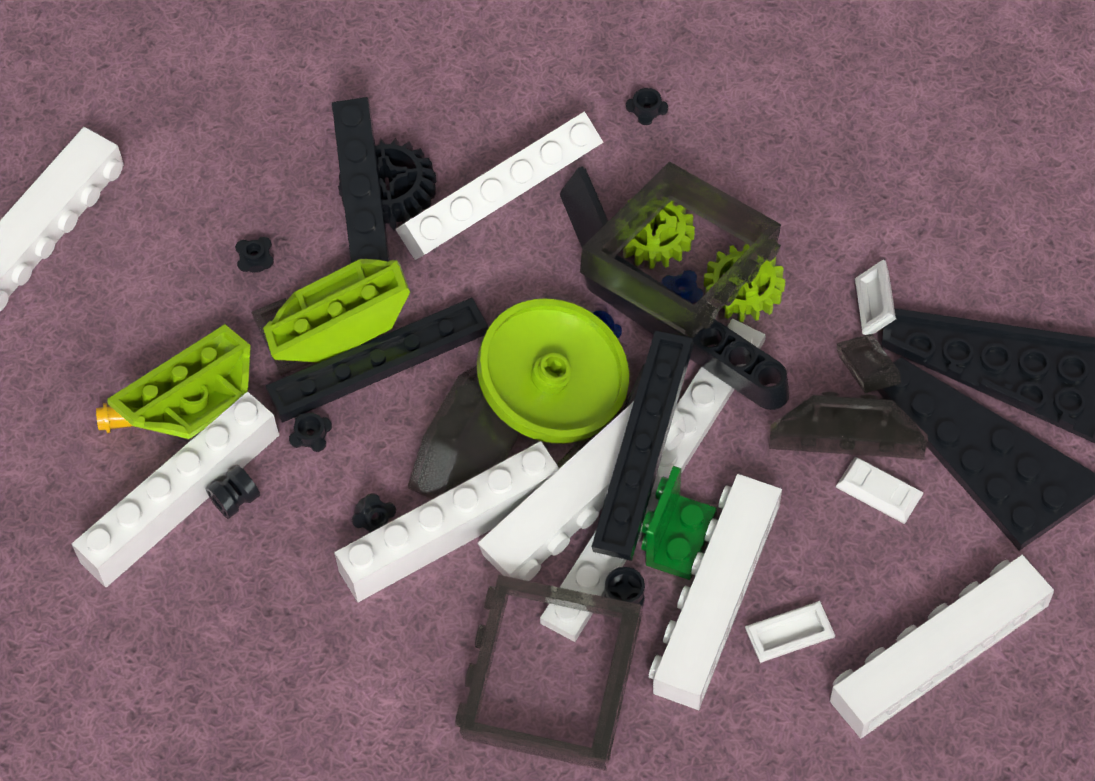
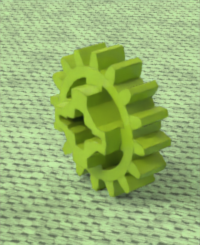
[615,192,695,269]
[704,244,785,322]

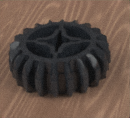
[338,137,437,231]

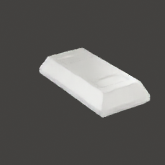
[855,260,896,335]
[836,457,924,524]
[745,601,835,663]

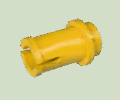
[96,403,133,433]

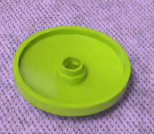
[477,298,629,444]

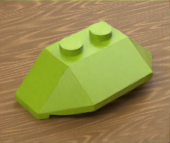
[263,259,410,362]
[107,324,251,439]

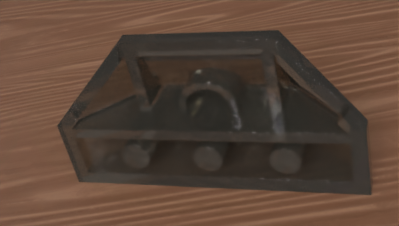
[408,365,521,499]
[769,392,928,460]

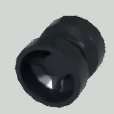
[205,465,260,519]
[605,567,645,619]

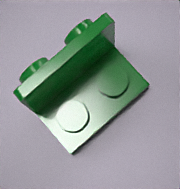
[641,466,717,580]

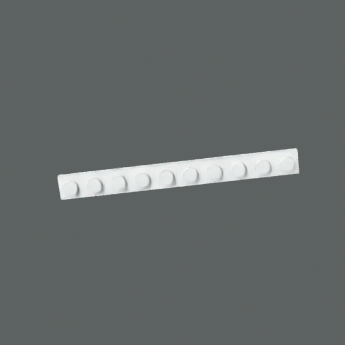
[540,318,765,642]

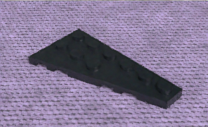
[881,308,1095,443]
[870,357,1095,551]

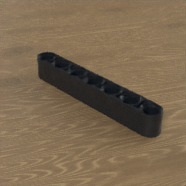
[580,246,790,410]

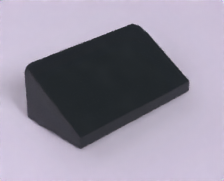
[560,166,609,250]

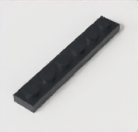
[332,97,390,263]
[266,297,489,423]
[591,331,694,561]

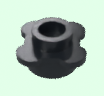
[626,88,668,125]
[235,237,274,273]
[289,413,332,452]
[352,493,396,533]

